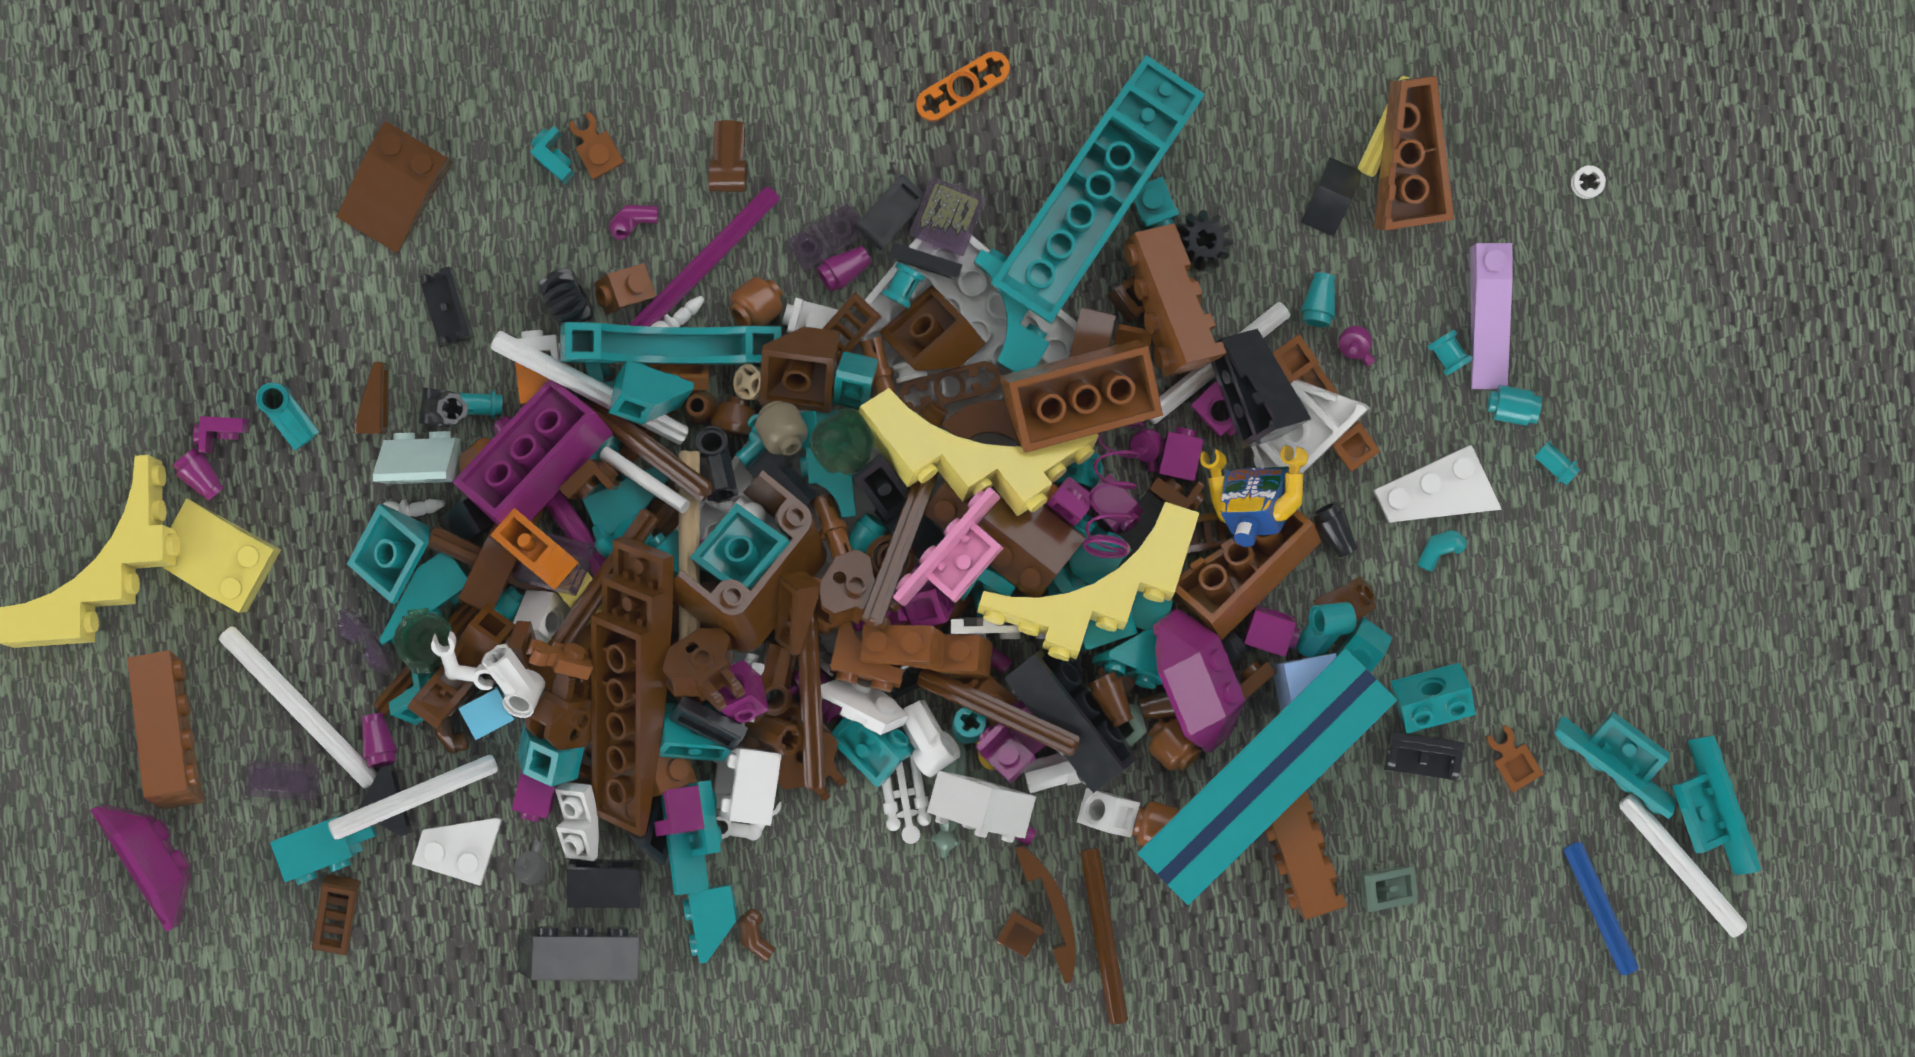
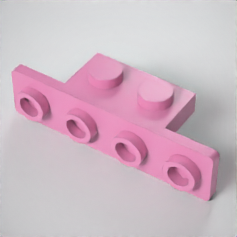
[893,487,1003,606]

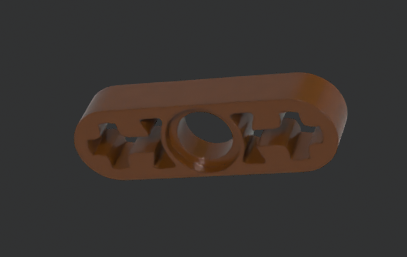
[899,361,1000,413]

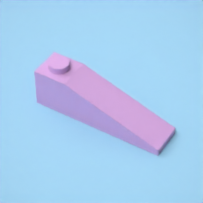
[1470,243,1513,389]

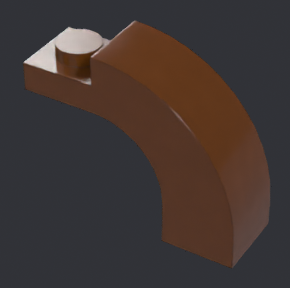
[942,400,1021,446]
[407,604,515,729]

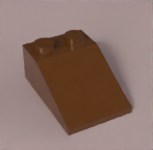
[336,121,453,253]

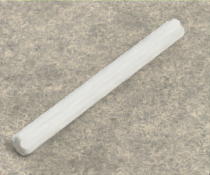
[491,331,689,444]
[219,626,378,789]

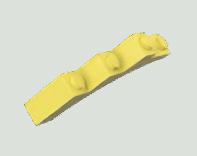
[855,388,1099,516]
[0,455,180,648]
[977,502,1199,661]

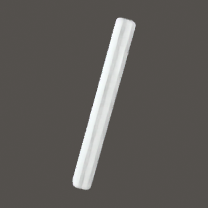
[1149,302,1290,424]
[328,755,498,839]
[1619,793,1747,938]

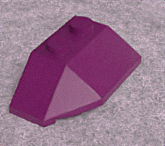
[1153,608,1245,753]
[90,804,191,932]

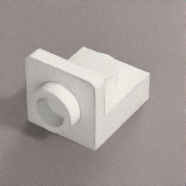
[782,298,838,334]

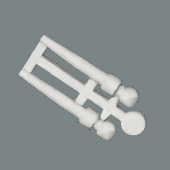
[882,741,931,844]

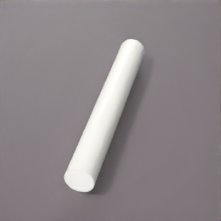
[600,447,690,513]

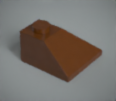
[879,285,986,371]
[759,326,840,413]

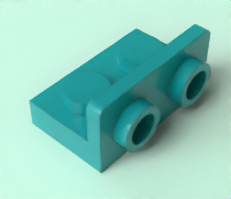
[831,717,915,787]

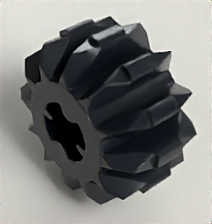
[1176,210,1233,272]
[539,267,593,327]

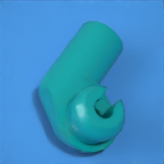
[735,414,765,467]
[1416,530,1467,572]

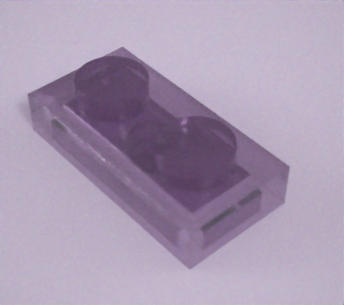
[244,760,321,801]

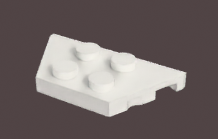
[1251,380,1370,473]

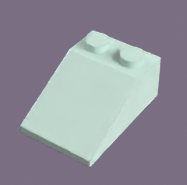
[373,431,461,484]

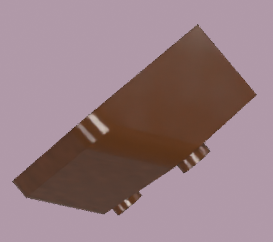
[673,470,827,653]

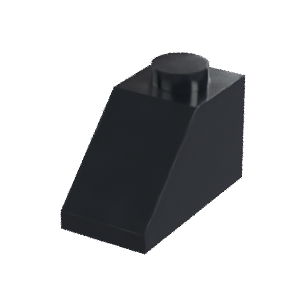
[852,454,909,522]

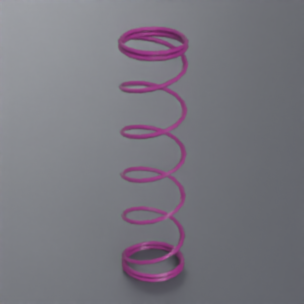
[1083,421,1145,558]

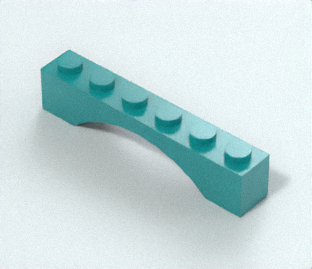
[560,322,781,366]

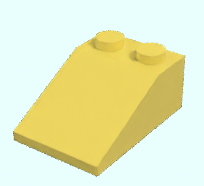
[163,498,281,613]

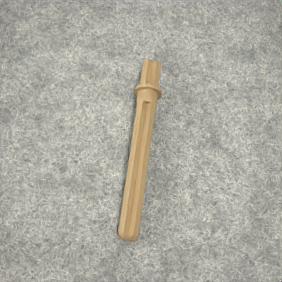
[675,450,700,641]

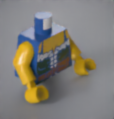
[1200,445,1309,547]

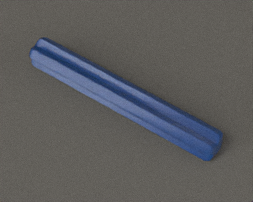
[1564,841,1638,976]

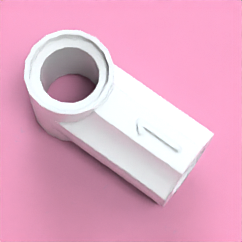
[482,644,545,718]
[902,700,961,777]
[1024,753,1081,793]

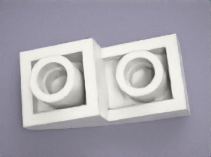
[555,782,599,861]

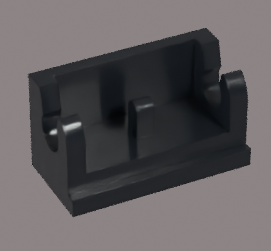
[420,266,475,348]
[1384,731,1465,780]
[566,859,642,908]

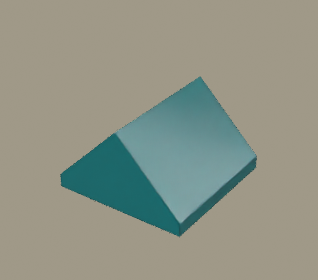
[690,503,790,590]
[347,504,430,604]

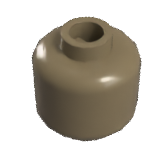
[755,401,808,456]

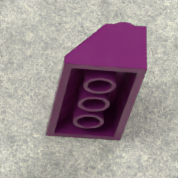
[452,379,613,525]

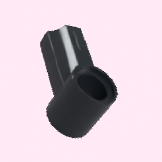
[418,388,468,428]
[696,426,738,504]
[745,448,818,506]

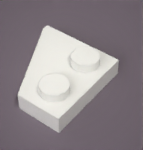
[821,679,908,735]
[412,817,502,885]

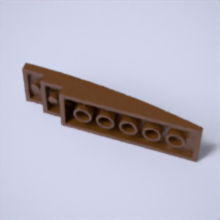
[591,536,674,837]

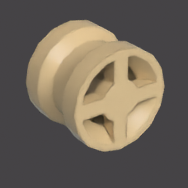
[733,364,761,401]

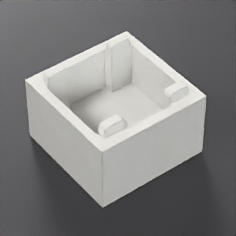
[713,744,782,826]
[927,770,1036,843]

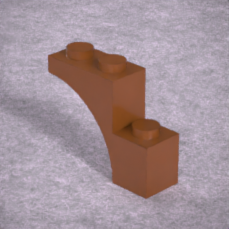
[813,576,904,692]
[860,625,993,678]

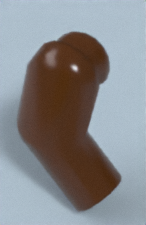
[434,716,469,754]
[738,909,776,962]

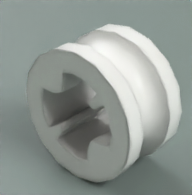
[1571,165,1606,199]
[892,362,928,384]

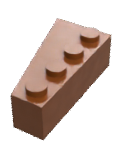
[1374,76,1454,231]
[1124,223,1226,377]
[1172,510,1321,641]
[127,650,204,810]
[1265,790,1347,920]

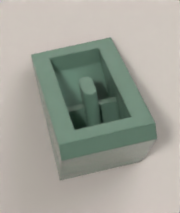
[1359,866,1418,912]

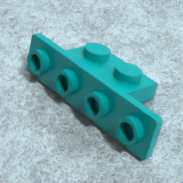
[1554,711,1676,819]
[1672,735,1761,875]
[661,759,722,895]

